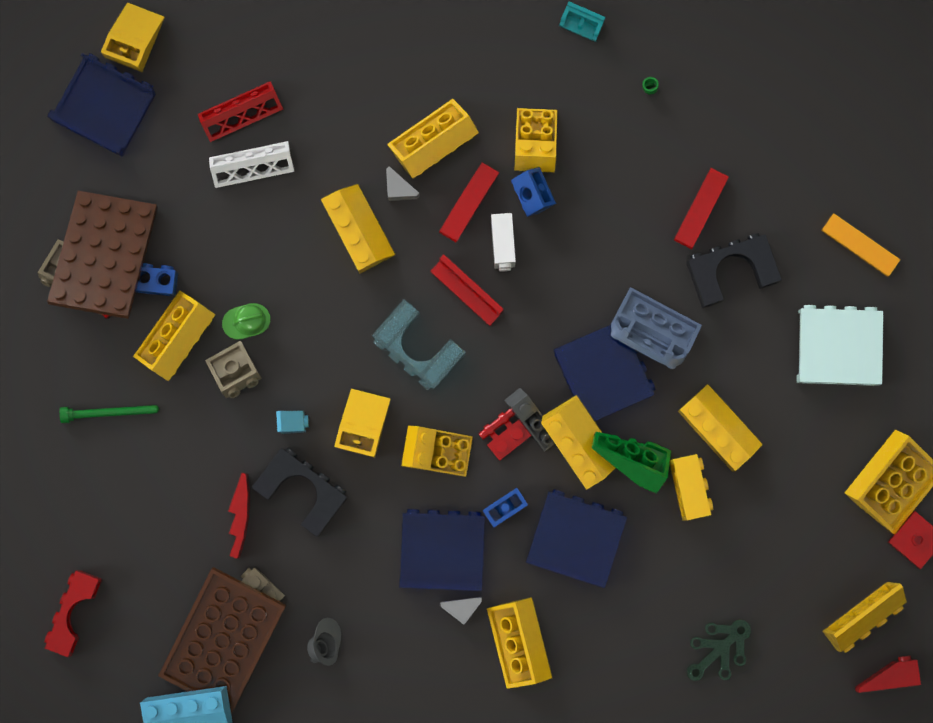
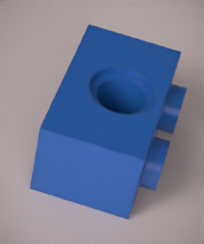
[511,167,556,217]
[482,488,528,528]

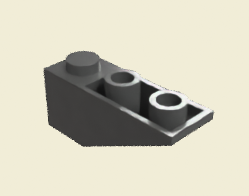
[504,388,555,452]

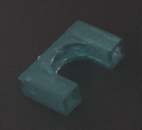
[372,299,466,390]

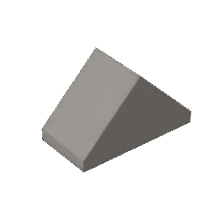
[386,167,420,201]
[440,597,482,624]

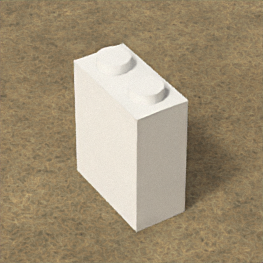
[491,213,516,272]

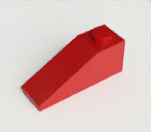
[855,656,921,693]

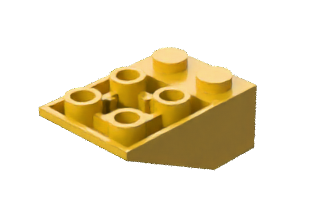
[101,2,165,72]
[514,108,557,172]
[334,389,391,458]
[401,426,473,477]

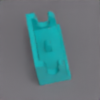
[559,1,606,42]

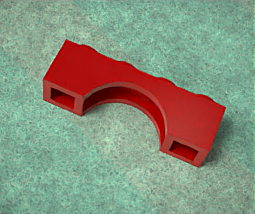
[44,570,102,657]

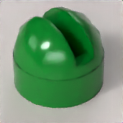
[642,77,659,95]

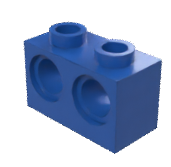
[136,263,178,297]

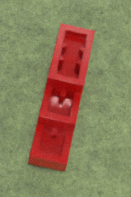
[439,163,499,243]
[674,168,729,249]
[228,473,250,559]

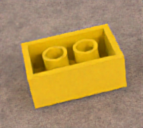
[670,454,713,521]

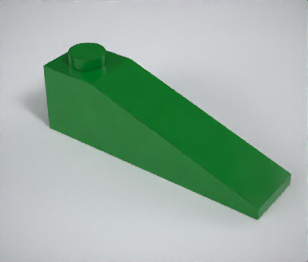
[592,432,671,493]

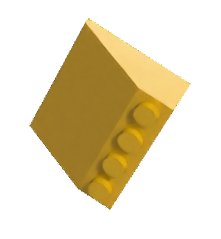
[845,430,933,535]
[822,582,907,653]

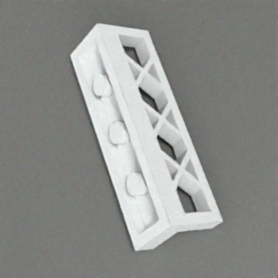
[209,141,294,188]

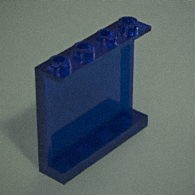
[47,53,156,157]
[553,325,656,421]
[526,489,627,588]
[399,509,485,591]

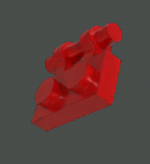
[478,409,532,461]

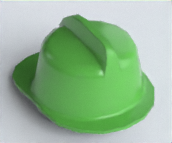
[222,303,270,339]

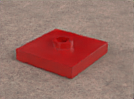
[888,511,933,569]

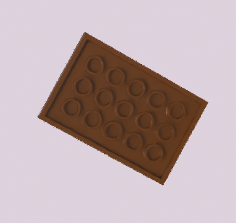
[47,191,158,319]
[158,567,287,714]

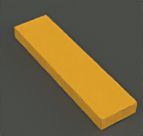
[821,213,900,277]

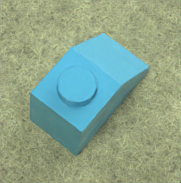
[276,411,309,434]

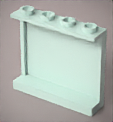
[797,305,883,386]

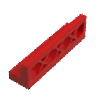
[197,81,283,142]
[430,254,504,326]

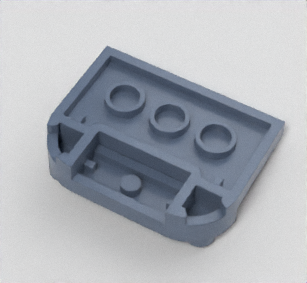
[611,287,702,369]

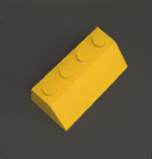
[387,99,479,179]
[321,184,395,274]
[133,290,215,381]
[678,384,763,472]
[541,395,616,490]
[487,597,552,689]

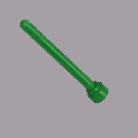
[60,405,159,423]

